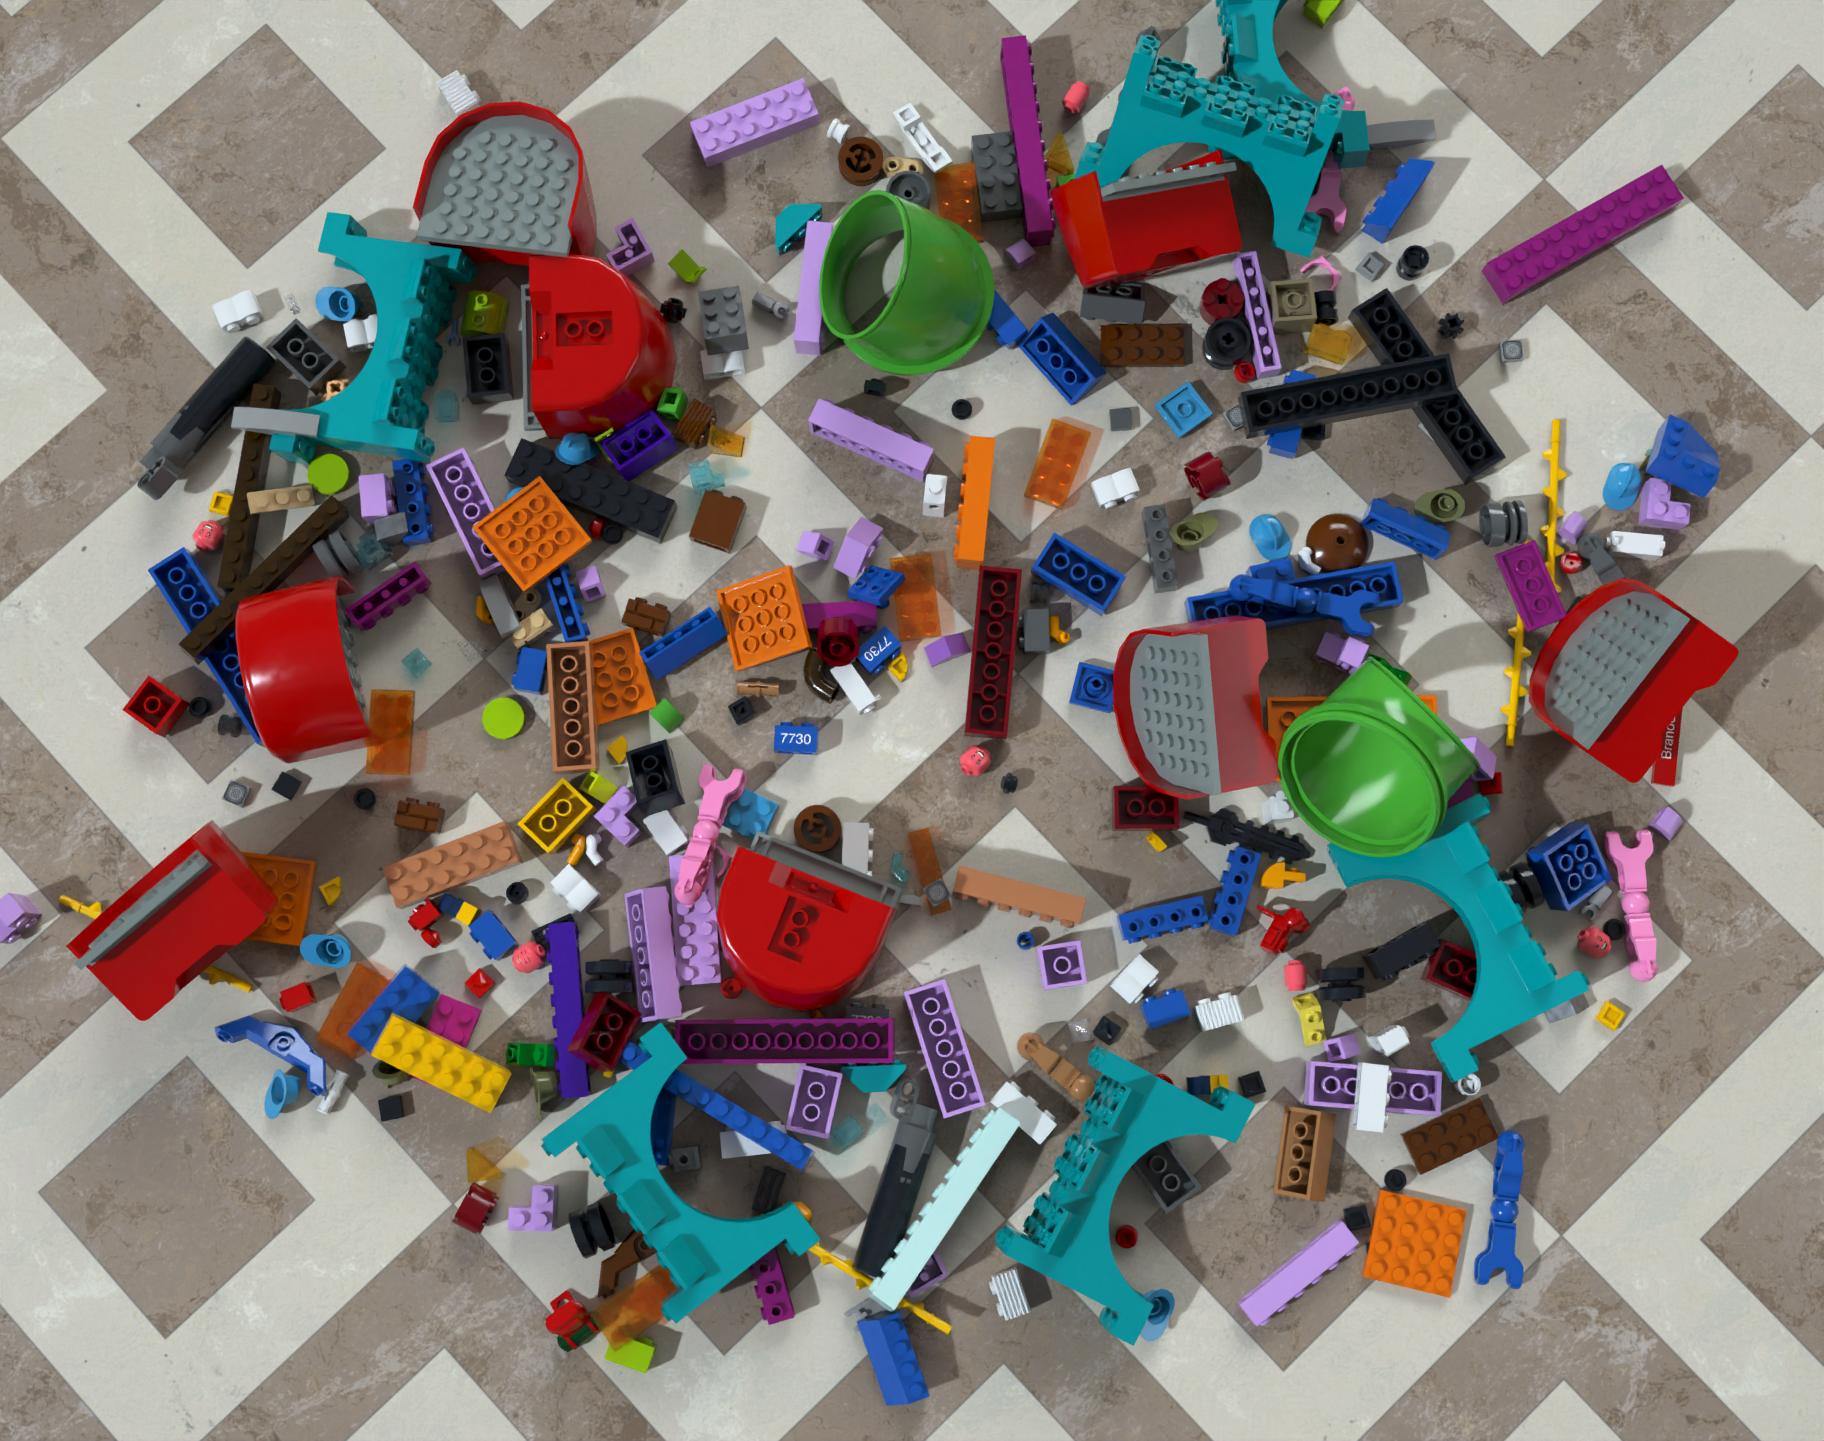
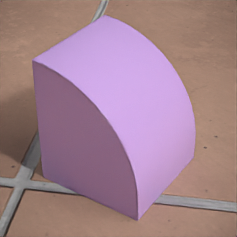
[1004,239,1036,271]
[1556,511,1587,545]
[796,531,834,561]
[576,565,606,603]
[1649,806,1683,841]
[1323,1033,1361,1062]

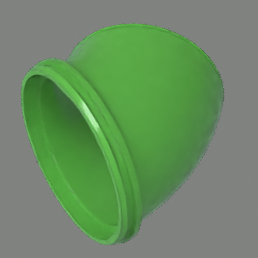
[819,190,995,376]
[1278,656,1480,857]

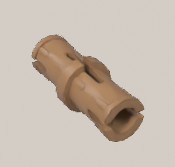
[737,680,780,697]

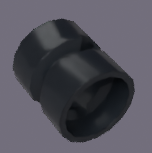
[1396,245,1429,281]
[1313,290,1339,327]

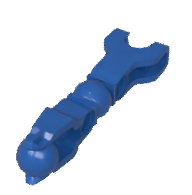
[1228,574,1380,637]
[1474,1130,1525,1289]

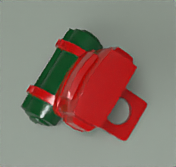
[545,1290,605,1352]

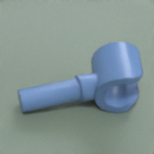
[446,319,461,346]

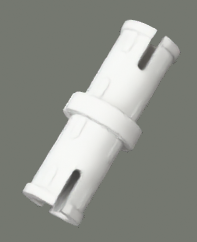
[316,1070,350,1115]

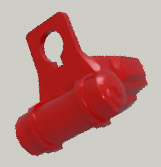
[1257,905,1310,956]

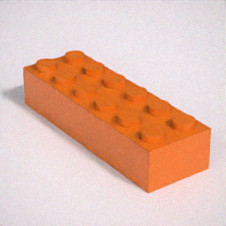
[954,436,995,570]

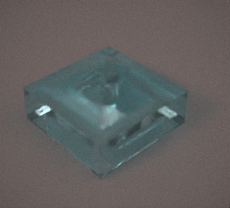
[401,648,432,678]

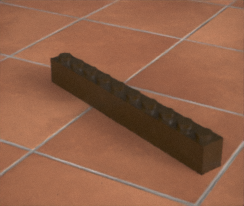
[217,383,281,592]
[178,495,349,665]

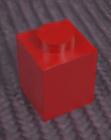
[279,982,317,1012]

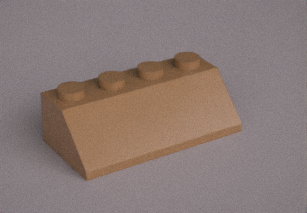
[1273,1105,1336,1202]

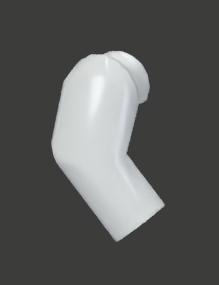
[1298,547,1321,576]
[585,833,604,866]

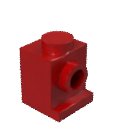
[408,898,445,931]

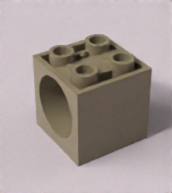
[1265,278,1317,335]

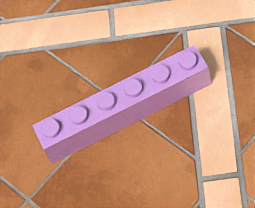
[1232,251,1281,379]
[1237,1220,1359,1326]

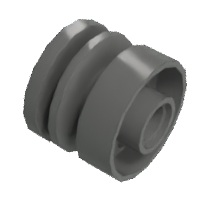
[1479,500,1528,547]

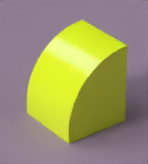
[579,772,618,804]

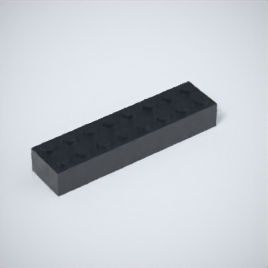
[504,438,678,544]

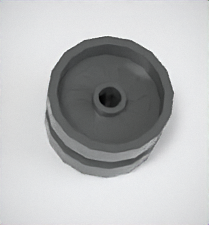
[886,171,931,210]
[313,530,364,579]

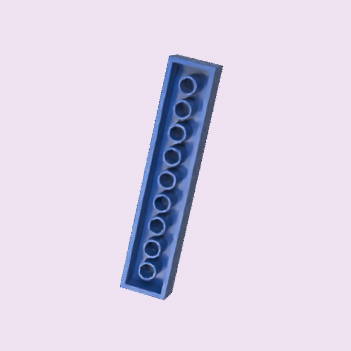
[148,547,265,747]
[1184,561,1404,630]

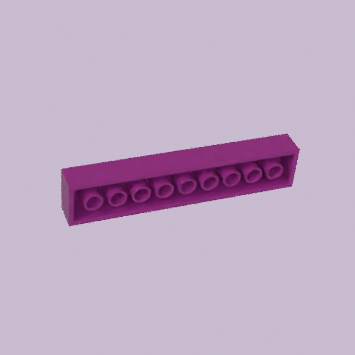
[1000,35,1056,247]
[1482,165,1684,305]
[675,1018,895,1064]

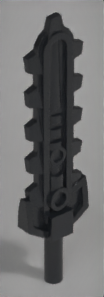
[1183,808,1311,865]

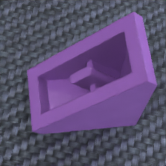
[924,632,971,667]

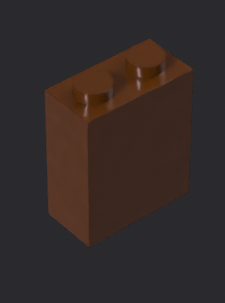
[689,489,747,554]

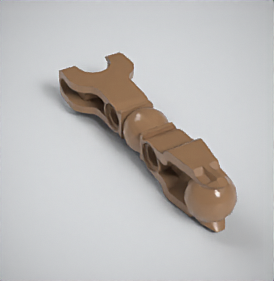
[1017,1032,1095,1104]

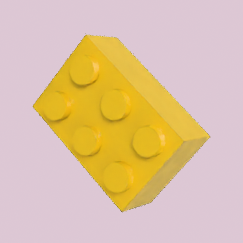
[518,777,597,855]

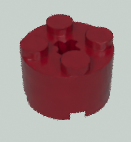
[1199,278,1244,325]
[1184,452,1231,501]
[817,617,859,667]
[452,1182,499,1234]

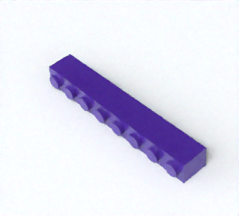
[545,922,591,1099]

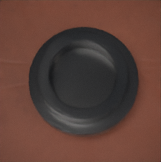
[951,399,972,420]
[602,524,623,545]
[189,697,211,718]
[1001,773,1018,794]
[354,788,376,810]
[1603,919,1625,941]
[1384,1169,1406,1191]

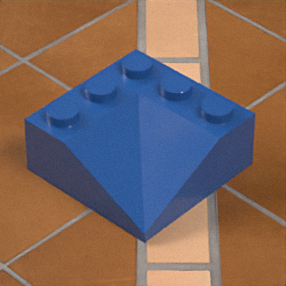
[1646,414,1720,498]
[1526,822,1612,911]

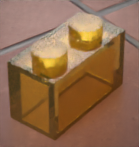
[1303,323,1353,365]

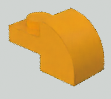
[1258,862,1306,890]

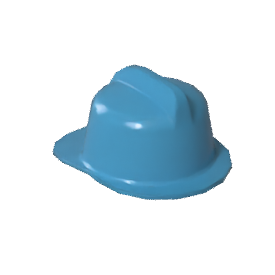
[315,287,363,321]
[555,432,600,465]
[1603,463,1642,511]
[1249,514,1291,561]
[300,933,351,968]
[264,1069,302,1119]
[1140,1289,1175,1341]

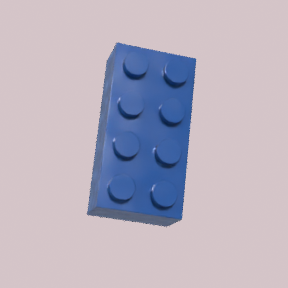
[1031,532,1126,616]
[347,964,440,1062]

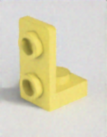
[1292,992,1326,1046]

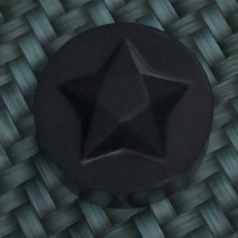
[506,882,529,905]

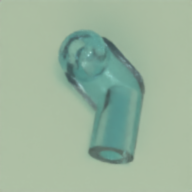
[890,851,911,882]

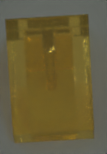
[1045,132,1074,176]
[708,425,745,457]
[466,1146,506,1182]

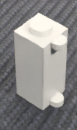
[1604,531,1665,561]
[830,659,882,715]
[1262,791,1294,825]

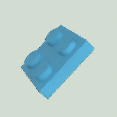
[1154,381,1213,439]
[722,789,779,840]

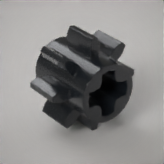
[659,298,687,324]
[1438,313,1464,339]

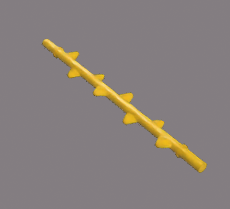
[1539,419,1567,624]
[1500,540,1531,747]
[58,895,253,993]
[761,1213,952,1334]

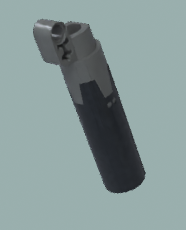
[137,336,276,500]
[852,1078,938,1278]

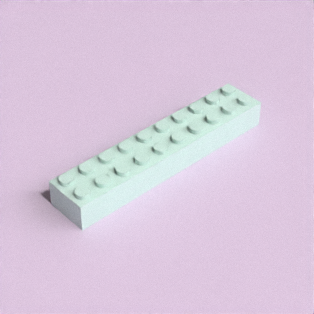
[868,1107,1021,1311]

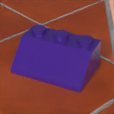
[599,408,679,481]

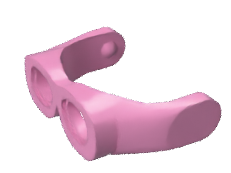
[1300,256,1342,291]
[714,843,733,879]

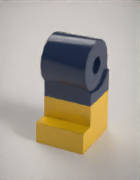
[437,892,482,926]
[1186,1075,1229,1095]

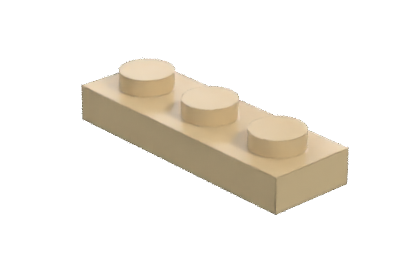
[247,485,315,515]

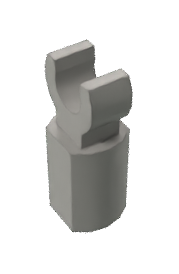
[752,291,789,321]
[1579,885,1613,922]

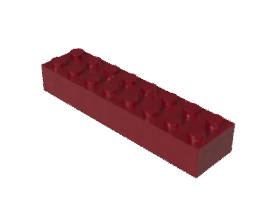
[964,566,1022,740]

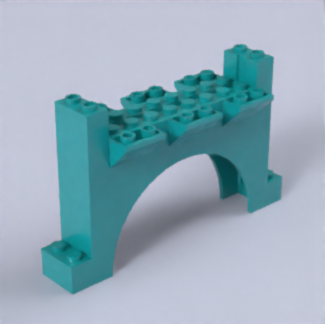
[1208,0,1370,169]
[1074,35,1345,258]
[269,212,477,465]
[1327,793,1590,1083]
[541,1022,820,1324]
[995,1045,1256,1346]

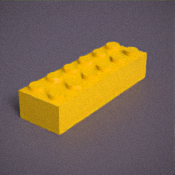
[371,1012,512,1113]

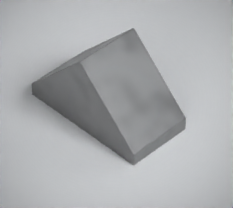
[374,512,408,547]
[1544,993,1590,1023]

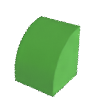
[650,698,684,734]

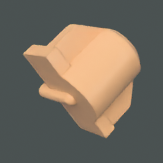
[320,377,350,402]

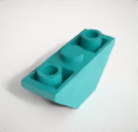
[775,204,823,256]
[841,1060,906,1093]

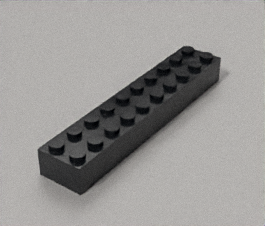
[1348,288,1506,485]
[1238,353,1458,439]

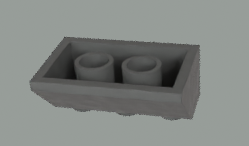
[1080,282,1145,325]

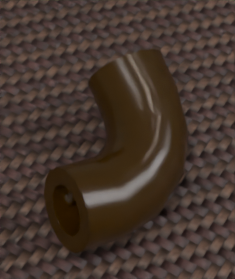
[803,648,840,704]

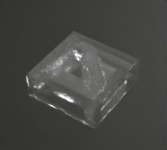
[1068,1018,1095,1044]

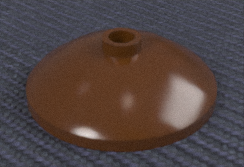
[1305,514,1369,573]

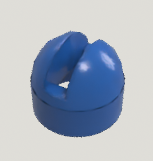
[1017,932,1034,950]

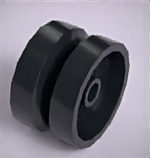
[1202,318,1251,370]
[1497,862,1544,913]
[585,959,633,993]
[1315,967,1366,1002]
[569,1201,616,1259]

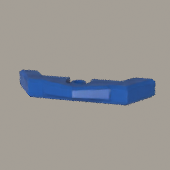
[215,1015,326,1097]

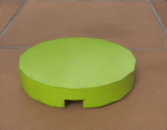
[307,453,351,495]
[482,697,525,740]

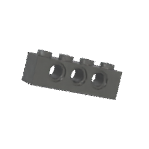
[1142,504,1178,594]

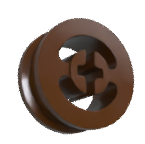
[838,137,883,186]
[794,805,842,853]

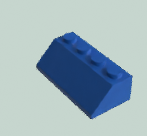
[1362,158,1435,244]
[1018,313,1107,406]
[1360,498,1451,560]
[857,1308,930,1406]

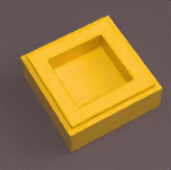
[208,491,233,517]
[1594,1001,1626,1031]

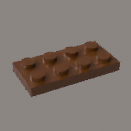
[1100,325,1185,367]
[1400,1098,1498,1175]

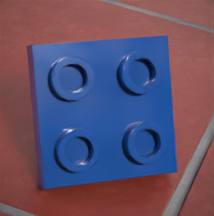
[847,565,906,609]
[1069,662,1114,714]

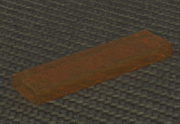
[908,828,952,916]

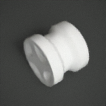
[827,118,851,144]

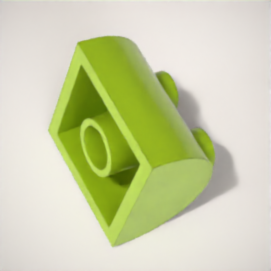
[460,291,509,337]

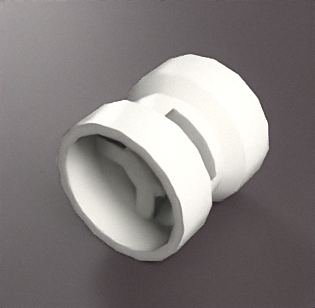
[1454,1074,1481,1095]

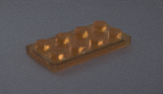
[934,162,984,243]
[1024,418,1091,510]
[889,553,941,642]
[366,689,415,775]
[315,962,391,1060]
[590,1265,677,1352]

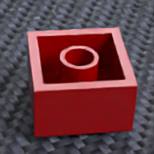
[122,675,190,738]

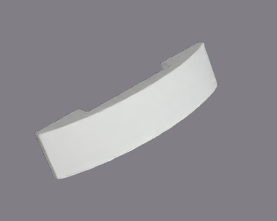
[893,103,953,173]

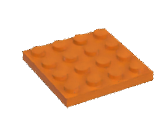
[472,476,592,593]
[716,565,812,672]
[589,627,657,727]
[241,852,317,946]
[1362,1189,1467,1298]

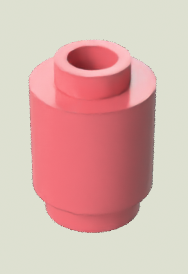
[1062,81,1090,114]
[1284,960,1307,991]

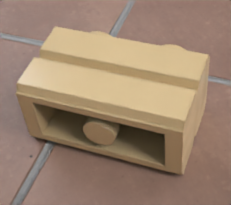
[508,608,556,652]

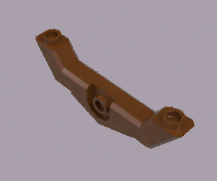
[597,1229,657,1299]

